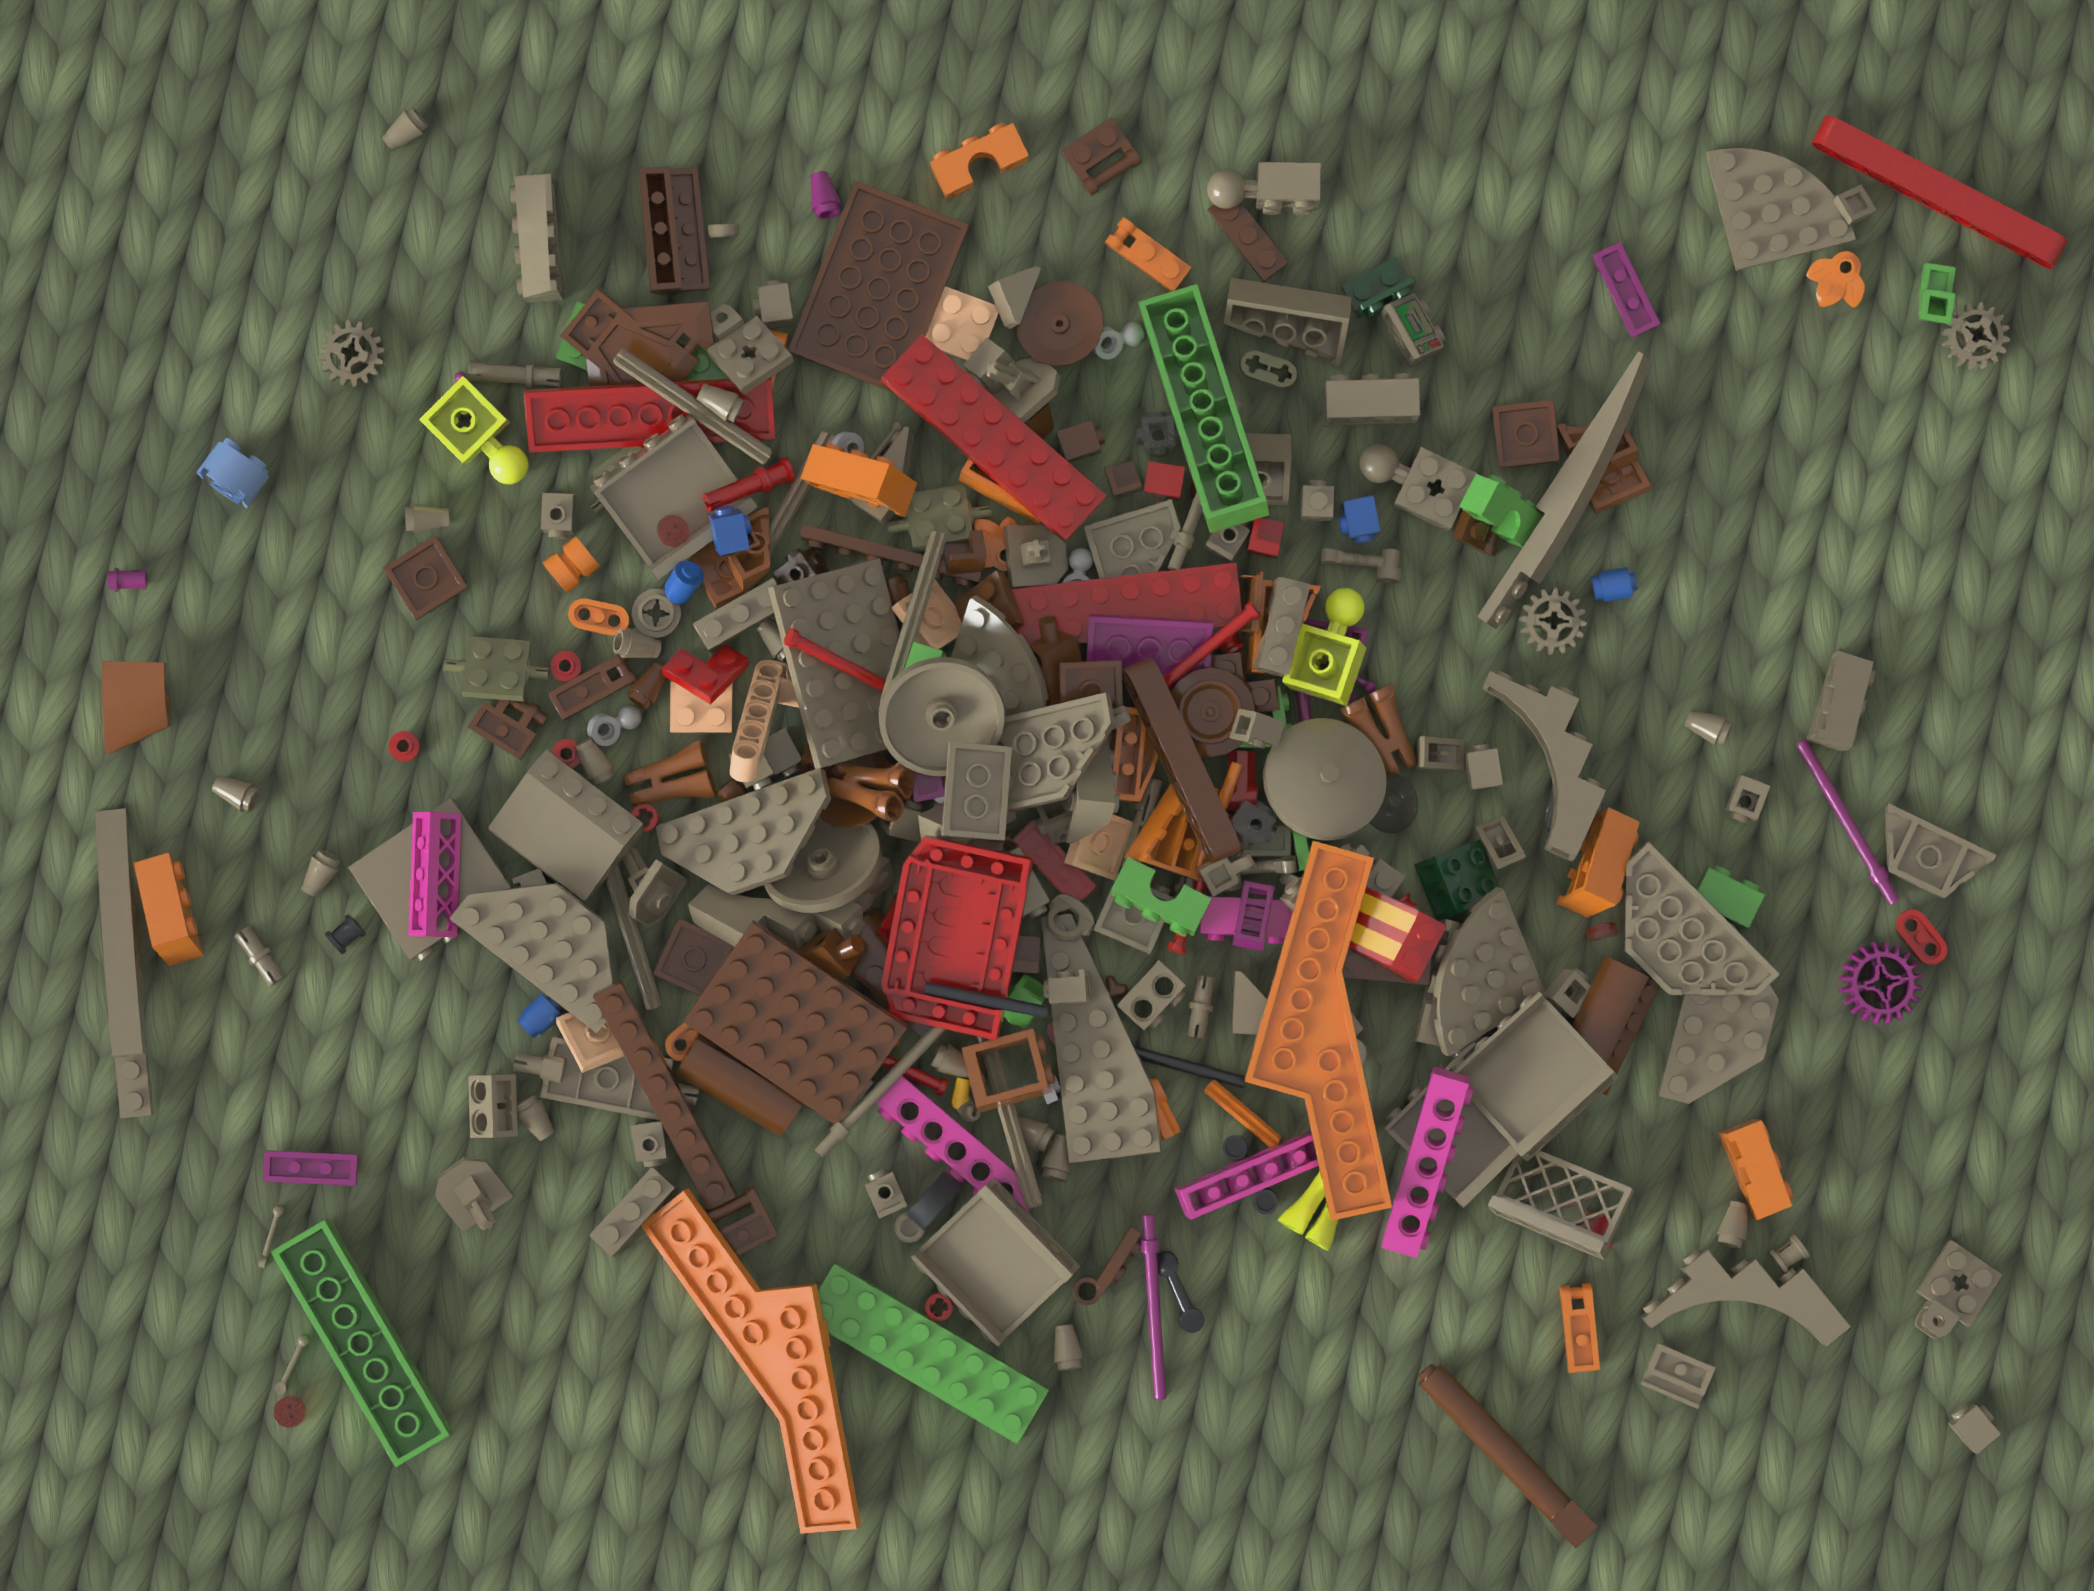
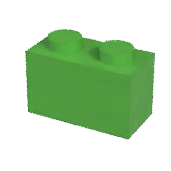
[1696,865,1765,929]

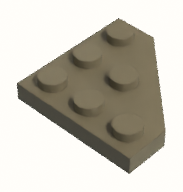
[1083,499,1181,579]

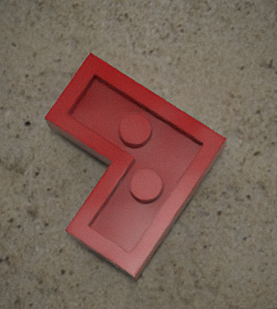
[662,644,749,705]

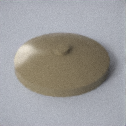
[879,657,1005,776]
[1263,718,1386,840]
[764,816,883,913]

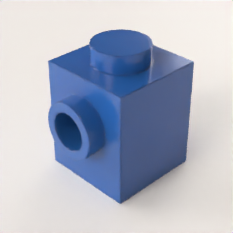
[1339,495,1381,544]
[708,505,752,555]

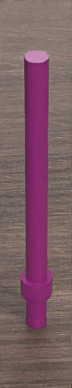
[1796,739,1899,905]
[1140,1214,1166,1400]

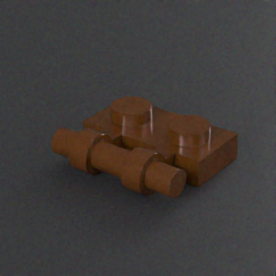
[468,700,549,760]

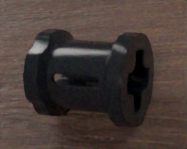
[325,914,366,954]

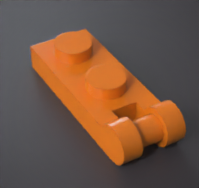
[1105,217,1192,292]
[1559,1283,1600,1373]

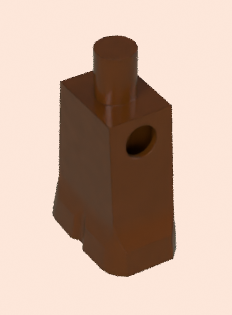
[1029,616,1082,706]
[798,928,865,980]

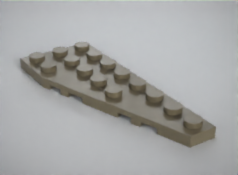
[1041,914,1162,1164]

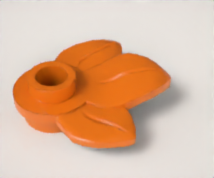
[1806,251,1865,308]
[974,516,1017,571]

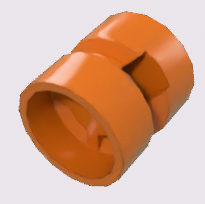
[542,536,601,594]

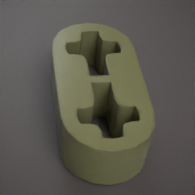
[1240,350,1297,389]

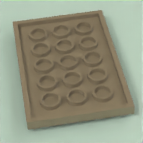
[768,558,900,769]

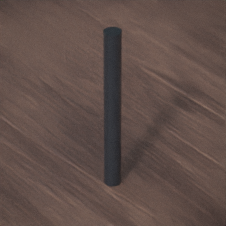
[924,982,1048,1018]
[1133,1045,1245,1088]

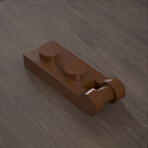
[548,654,638,721]

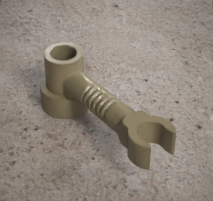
[1321,549,1402,584]
[1224,855,1297,892]

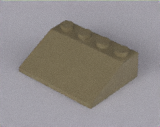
[488,750,643,904]

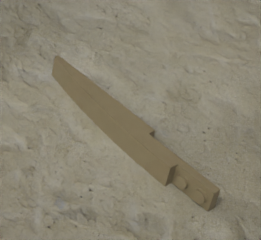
[1477,351,1652,629]
[95,808,154,1118]

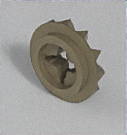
[632,589,681,638]

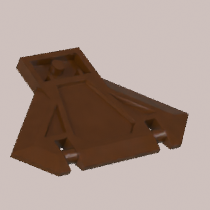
[560,287,714,386]

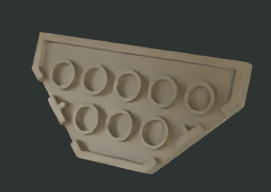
[997,692,1115,812]
[656,768,831,896]
[1625,841,1780,996]
[450,883,613,1033]
[1657,924,1779,1104]

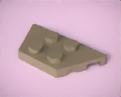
[1885,803,1997,898]

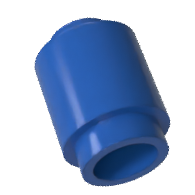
[665,561,704,605]
[1591,567,1638,602]
[517,993,563,1038]

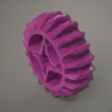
[1838,941,1923,1025]

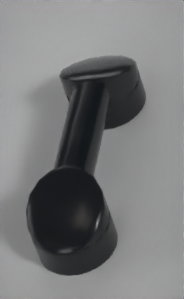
[1222,1135,1279,1214]
[1157,1251,1205,1333]

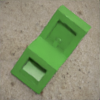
[1919,263,1956,325]

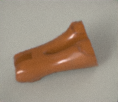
[1339,683,1417,779]
[623,740,717,806]
[827,762,915,822]

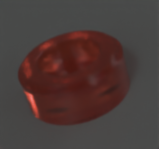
[657,515,689,547]
[1586,922,1619,942]
[274,1396,306,1428]

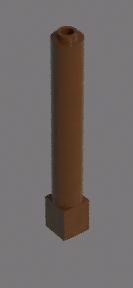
[1418,1363,1598,1548]

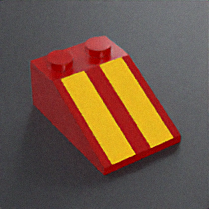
[1348,887,1447,983]

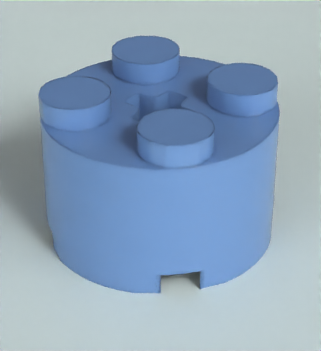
[197,438,269,508]

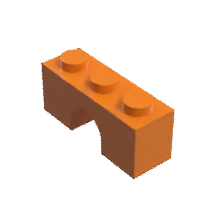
[930,122,1029,201]

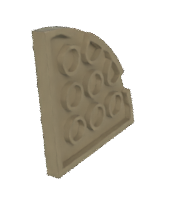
[1705,148,1856,271]
[951,595,1049,717]
[1434,887,1545,1056]

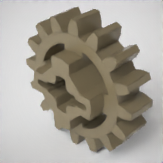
[1941,302,2010,370]
[318,320,386,388]
[1519,588,1587,656]

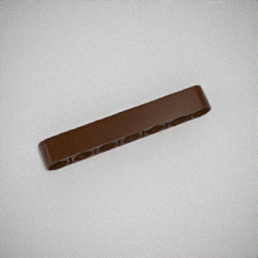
[1122,657,1241,864]

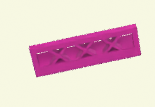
[408,812,461,938]

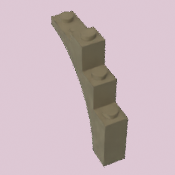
[1481,671,1606,862]
[688,856,894,950]
[1640,1248,1851,1346]

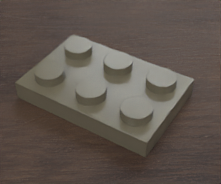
[941,741,1012,841]

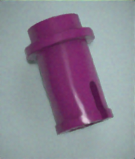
[108,568,148,592]

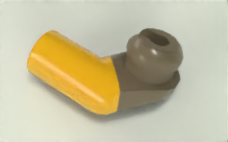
[951,1077,981,1122]

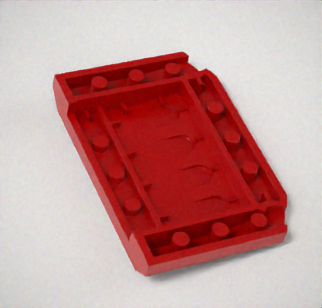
[881,835,1033,1040]

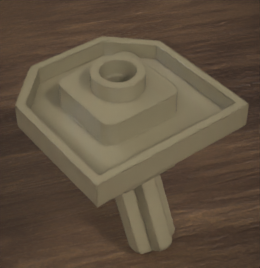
[986,358,1060,423]
[1003,524,1068,588]
[622,848,689,928]
[435,1157,513,1233]

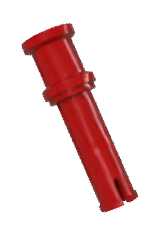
[702,457,795,512]

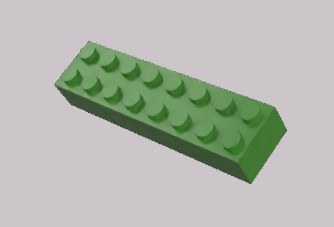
[1138,284,1269,533]
[271,1218,454,1467]
[818,1262,1049,1444]

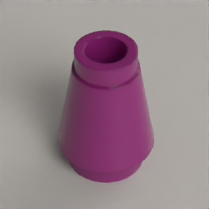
[810,171,842,219]

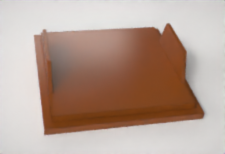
[1237,572,1264,638]

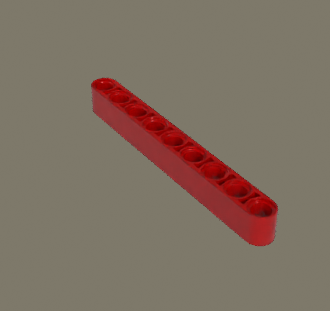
[1811,115,2068,269]

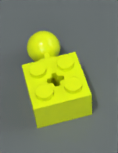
[419,376,529,484]
[1282,588,1367,706]

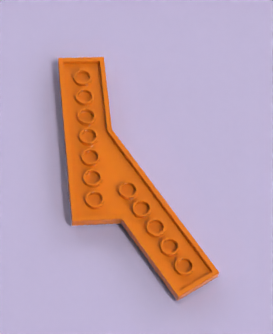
[1244,841,1392,1221]
[641,1188,861,1534]

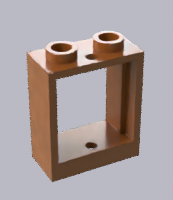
[961,1028,1055,1112]

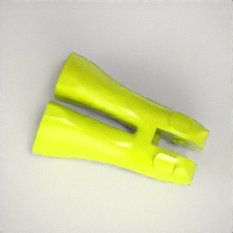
[1277,1171,1339,1251]

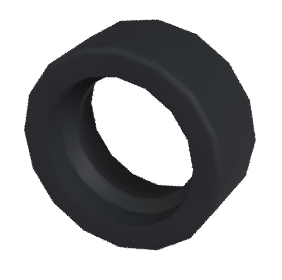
[906,1171,962,1230]

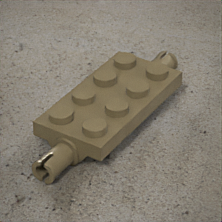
[513,1037,699,1120]

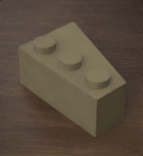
[1807,651,1876,752]

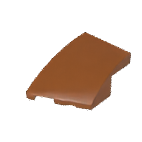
[1557,424,1651,514]
[687,507,770,609]
[102,661,170,754]

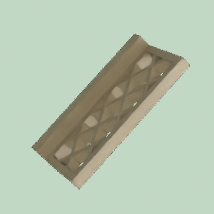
[1488,1151,1634,1261]

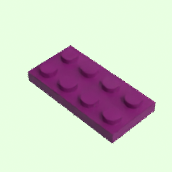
[1086,614,1213,682]

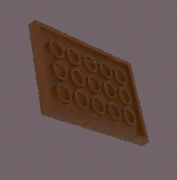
[788,181,969,394]
[683,920,908,1124]

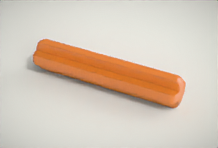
[1204,1080,1282,1148]

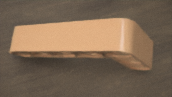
[730,660,799,782]

